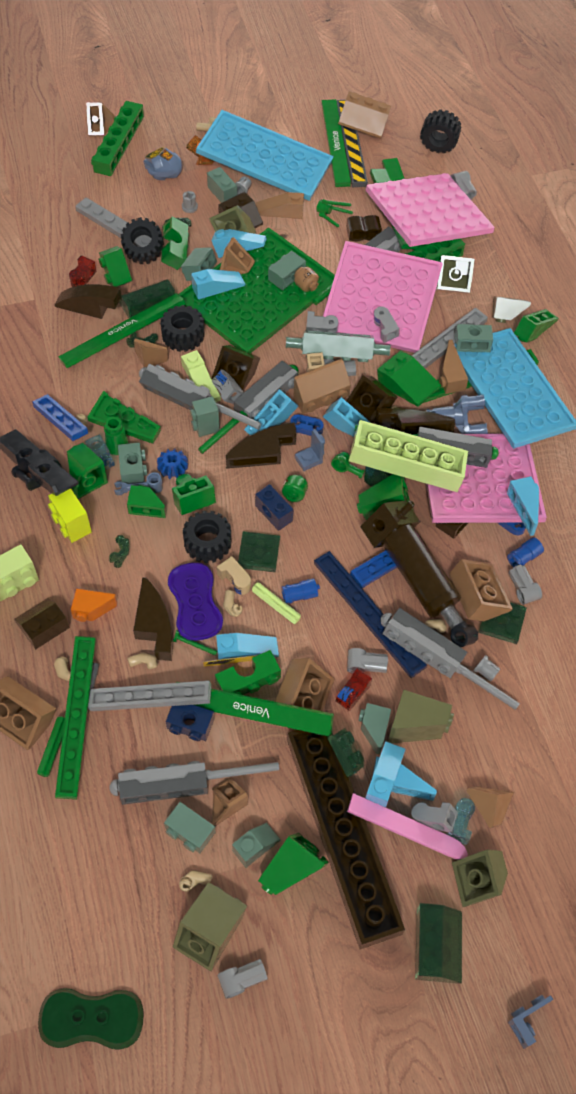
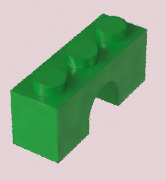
[161,216,189,270]
[215,650,281,695]

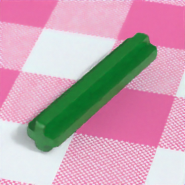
[37,716,65,777]

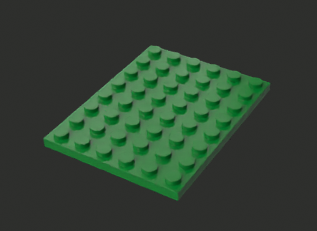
[178,227,335,353]

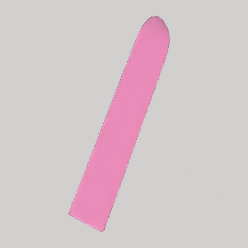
[347,793,468,860]

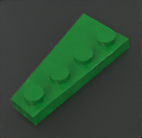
[87,391,161,444]

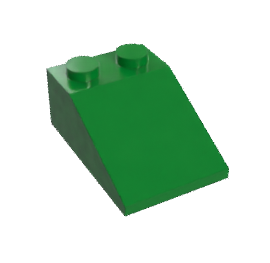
[377,350,441,407]

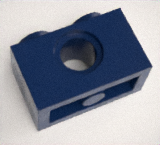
[255,484,294,531]
[165,705,215,741]

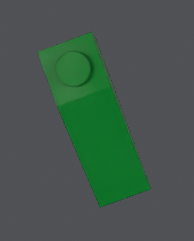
[514,309,559,343]

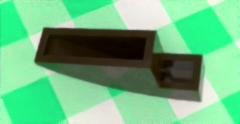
[54,284,121,319]
[375,408,455,435]
[225,422,296,469]
[133,577,173,661]

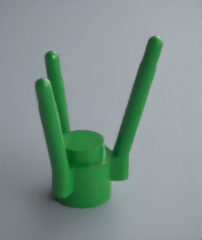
[316,199,353,227]

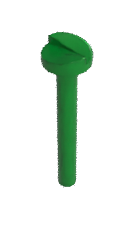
[173,630,218,656]

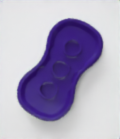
[168,563,223,641]

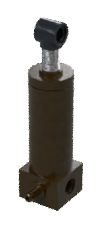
[360,501,478,647]

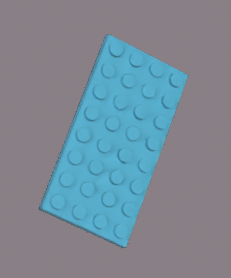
[196,110,333,201]
[454,328,576,449]

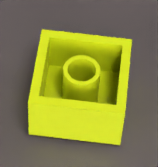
[48,488,92,543]

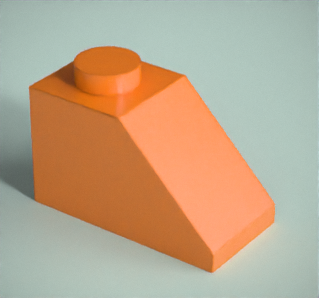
[71,589,117,622]

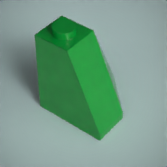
[67,443,108,499]
[357,474,414,520]
[258,833,329,895]

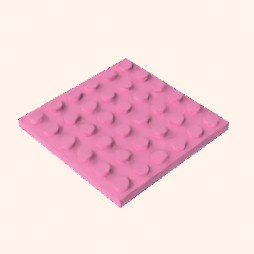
[366,173,495,247]
[323,241,443,353]
[426,434,547,523]

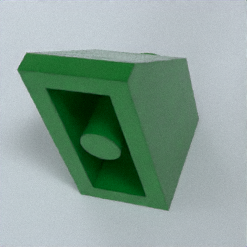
[127,485,166,518]

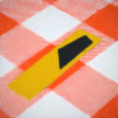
[203,655,257,667]

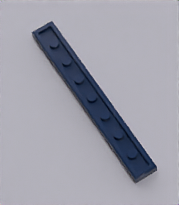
[314,551,427,678]

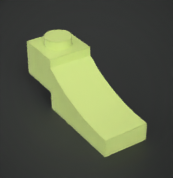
[181,350,221,402]

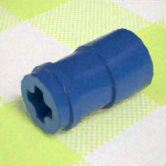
[507,537,544,568]
[281,578,320,604]

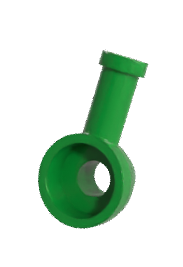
[331,452,365,479]

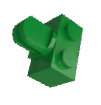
[98,246,132,287]
[172,474,216,515]

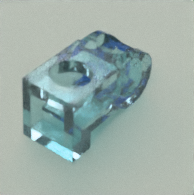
[85,434,115,470]
[447,798,475,845]

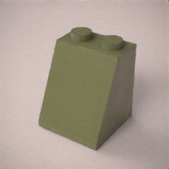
[388,690,454,743]
[173,882,247,971]

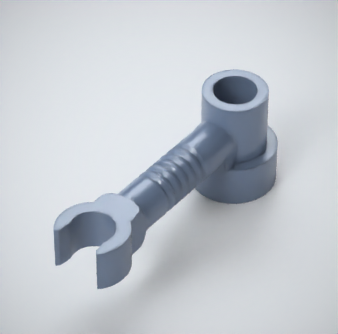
[114,472,163,495]

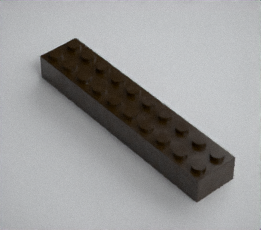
[287,730,405,950]

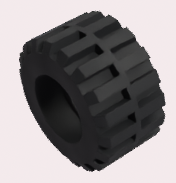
[420,109,462,153]
[121,217,164,264]
[160,305,204,352]
[183,510,232,563]

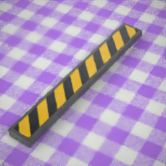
[336,100,368,188]

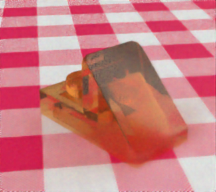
[186,135,215,165]

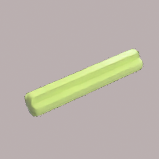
[252,582,301,624]

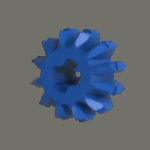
[157,448,188,480]

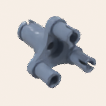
[427,394,488,434]

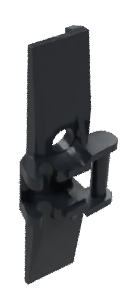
[0,429,79,496]

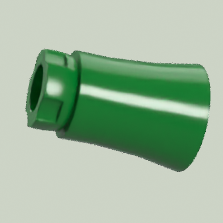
[104,417,130,455]

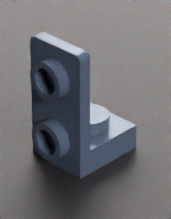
[295,429,325,471]
[508,995,554,1049]

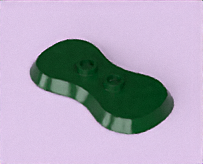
[38,988,144,1050]

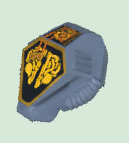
[143,147,182,180]

